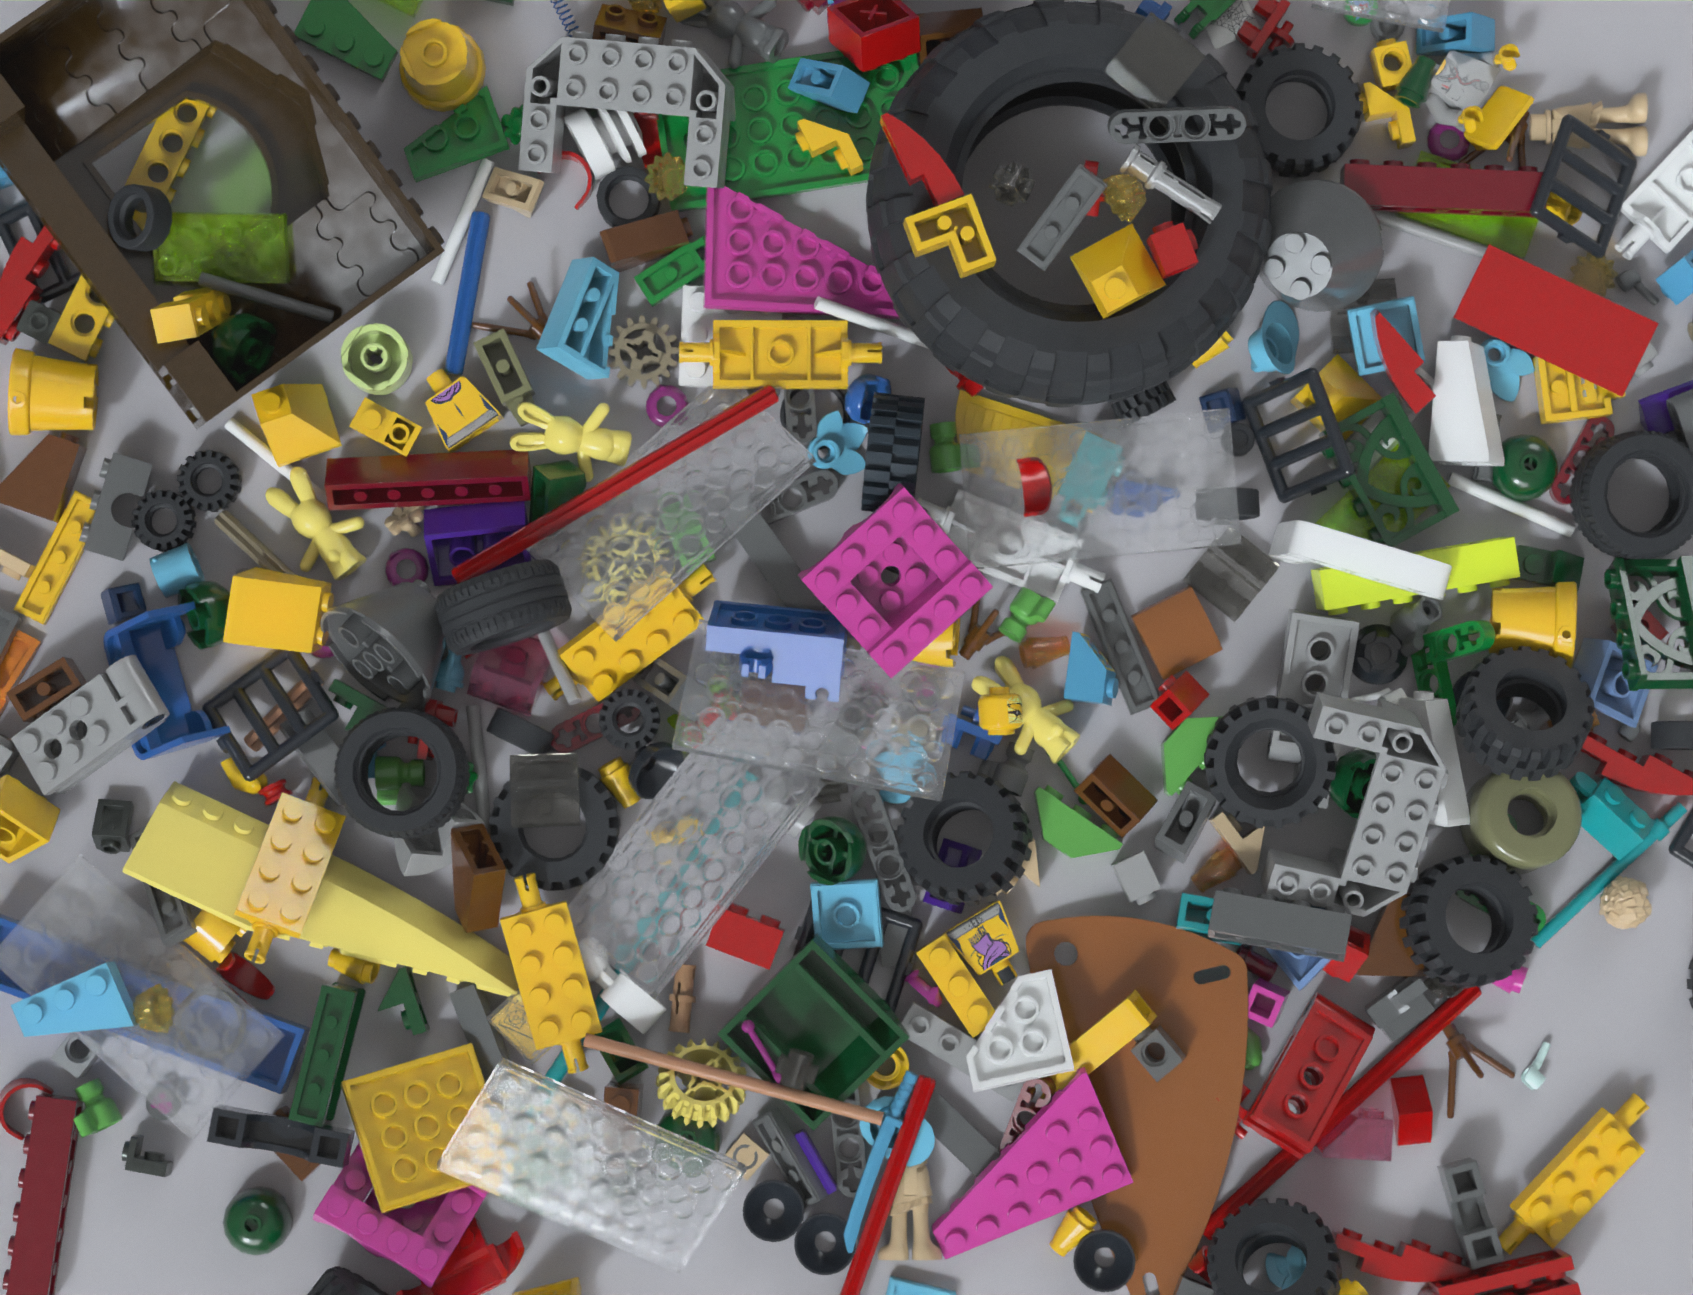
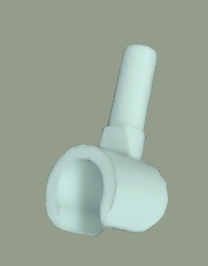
[1521,1041,1551,1090]

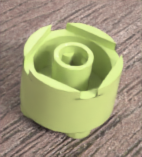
[341,323,413,395]

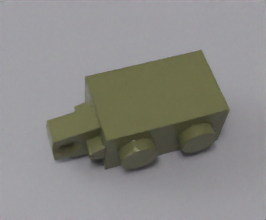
[473,328,535,427]

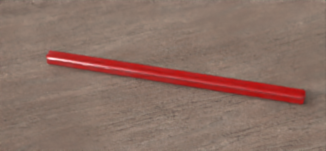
[451,385,779,584]
[1203,986,1482,1240]
[840,1075,936,1295]

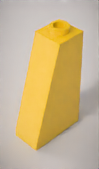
[1050,990,1157,1092]

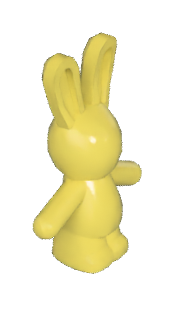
[509,402,632,482]
[265,467,367,581]
[971,656,1080,764]

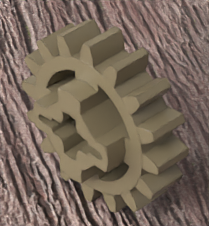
[608,315,679,389]

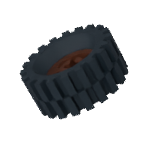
[861,392,925,512]

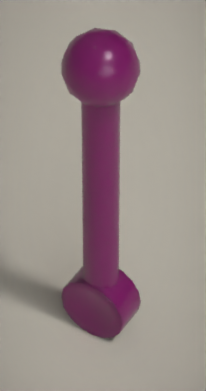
[741,1020,785,1084]

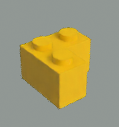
[903,194,996,278]

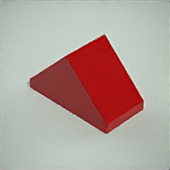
[1389,1074,1433,1146]

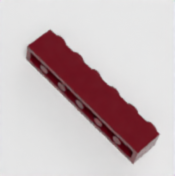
[1340,159,1546,218]
[324,449,532,511]
[2,1093,83,1295]

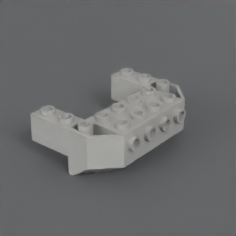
[518,31,735,188]
[1260,692,1448,917]

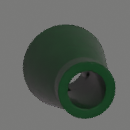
[1395,55,1436,108]

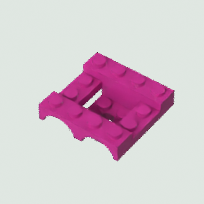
[798,483,993,679]
[313,1143,498,1288]

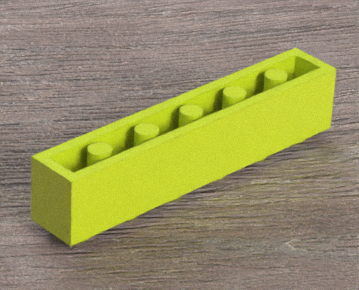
[1311,536,1520,615]

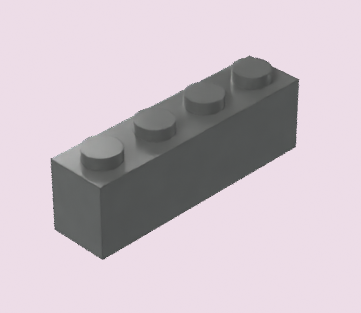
[1208,887,1352,962]

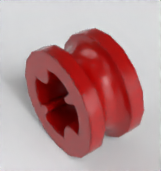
[258,778,293,807]

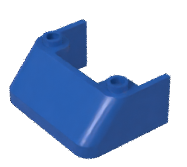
[103,602,231,760]

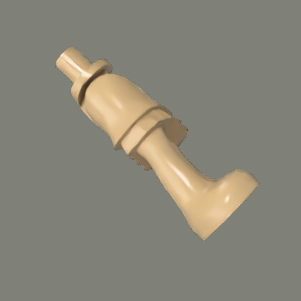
[1529,93,1648,156]
[878,1159,942,1260]

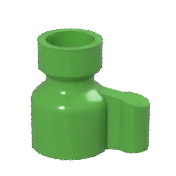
[929,422,981,473]
[998,587,1056,643]
[375,756,425,805]
[73,1078,123,1138]

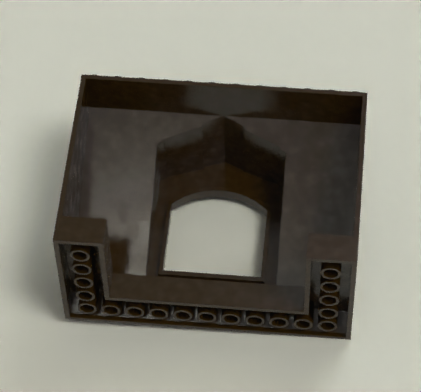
[0,0,445,429]

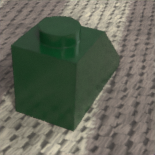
[529,460,586,540]

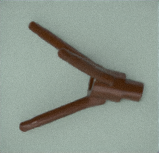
[1459,111,1530,167]
[471,281,548,341]
[958,599,1029,660]
[1442,1023,1515,1119]

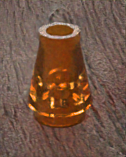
[1019,635,1070,670]
[1190,846,1242,893]

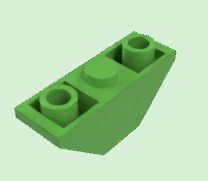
[1161,716,1223,796]
[1033,785,1123,858]

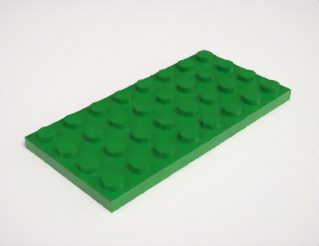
[657,51,919,212]

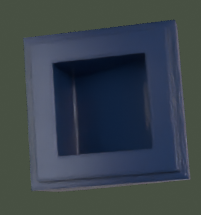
[1199,387,1246,430]
[101,582,147,625]

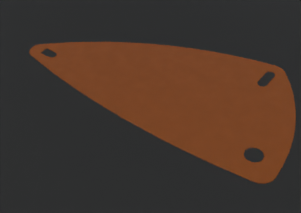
[1026,916,1248,1295]

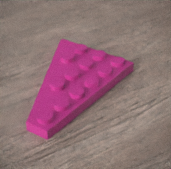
[703,186,900,319]
[931,1067,1133,1260]

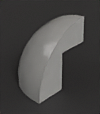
[394,783,485,876]

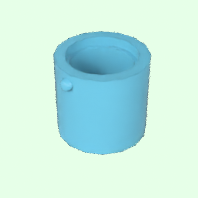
[149,543,205,598]

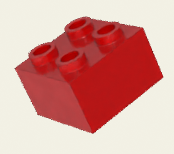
[827,0,921,72]
[705,902,785,970]

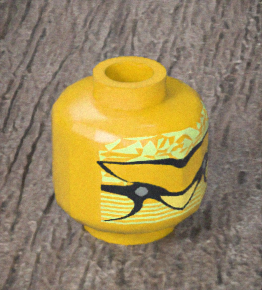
[978,686,1023,735]

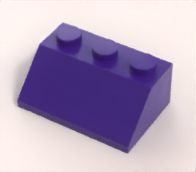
[424,501,533,586]

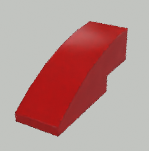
[880,113,964,207]
[1370,309,1436,414]

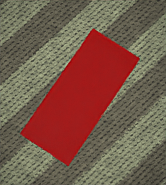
[1453,244,1659,397]

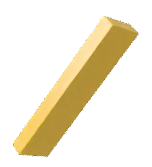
[13,490,95,625]

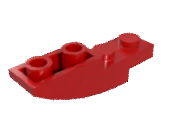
[0,226,61,345]
[1580,732,1693,796]
[1332,1227,1470,1282]

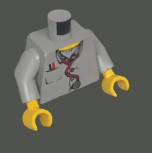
[1424,44,1520,133]

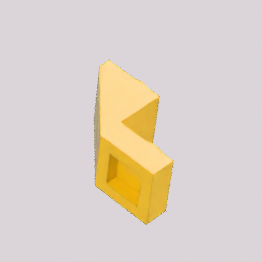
[1359,82,1416,150]
[795,119,863,176]
[349,397,423,457]

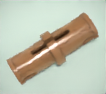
[668,964,696,1033]

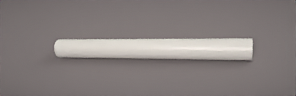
[431,158,495,286]
[814,296,930,350]
[224,417,328,508]
[1447,472,1575,538]

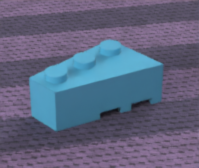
[536,257,619,380]
[11,961,142,1037]

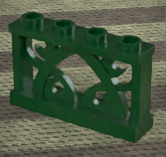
[1319,392,1460,547]
[1604,556,1693,691]
[288,982,366,1128]

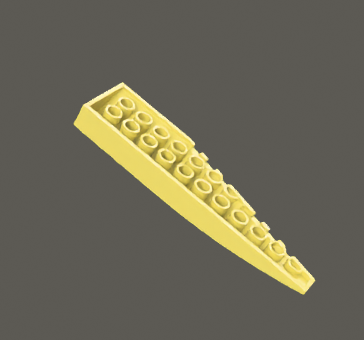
[122,781,521,999]

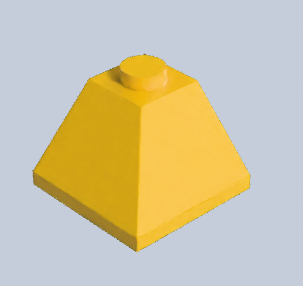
[1070,223,1166,319]
[1290,354,1382,440]
[251,384,342,467]

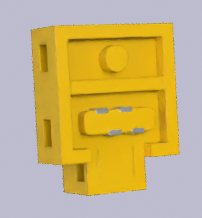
[1532,356,1626,425]

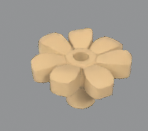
[384,506,425,537]

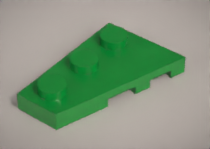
[294,0,398,82]
[403,85,510,183]

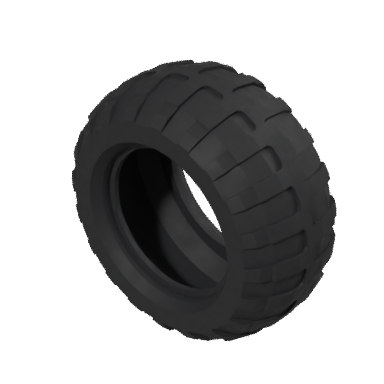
[866,0,1273,408]

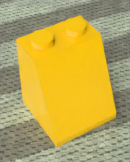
[223,567,334,653]

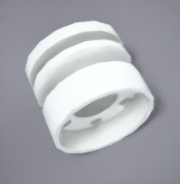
[563,107,647,180]

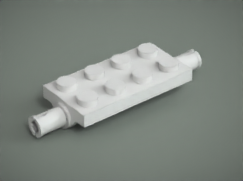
[1615,129,1693,260]
[917,489,1106,603]

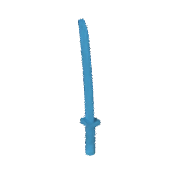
[843,1070,919,1253]

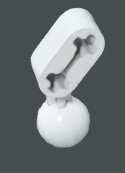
[578,939,667,1034]

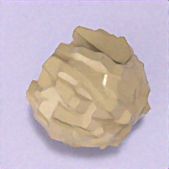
[1599,876,1652,929]

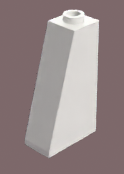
[1428,335,1505,466]
[1399,691,1470,827]

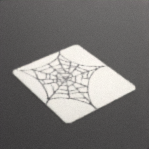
[1198,0,1260,49]

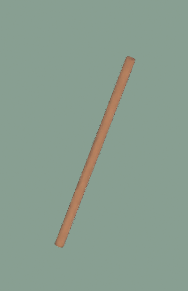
[583,1033,884,1126]

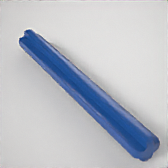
[445,211,490,375]

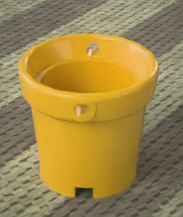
[399,18,486,112]
[8,348,99,436]
[1488,581,1577,669]

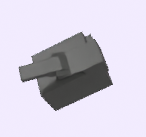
[1364,976,1435,1042]

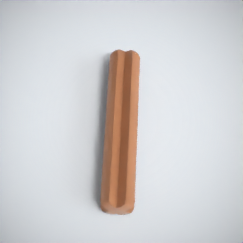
[244,679,325,752]

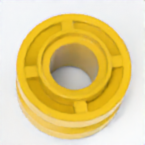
[866,1046,909,1090]

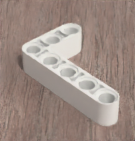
[1268,520,1452,600]

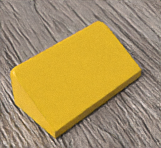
[1464,86,1535,151]

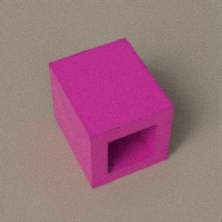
[1248,977,1291,1028]

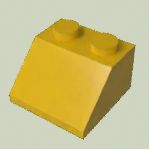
[0,774,61,863]

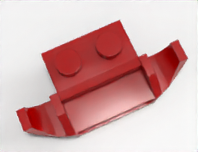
[396,1217,525,1295]

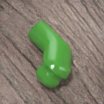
[1245,1027,1263,1070]

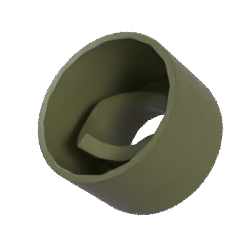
[1460,772,1582,875]

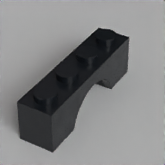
[207,1104,355,1168]

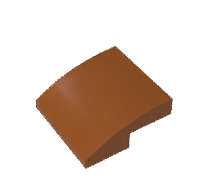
[1131,585,1223,680]

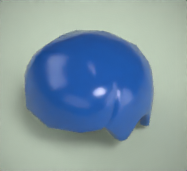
[845,373,892,424]

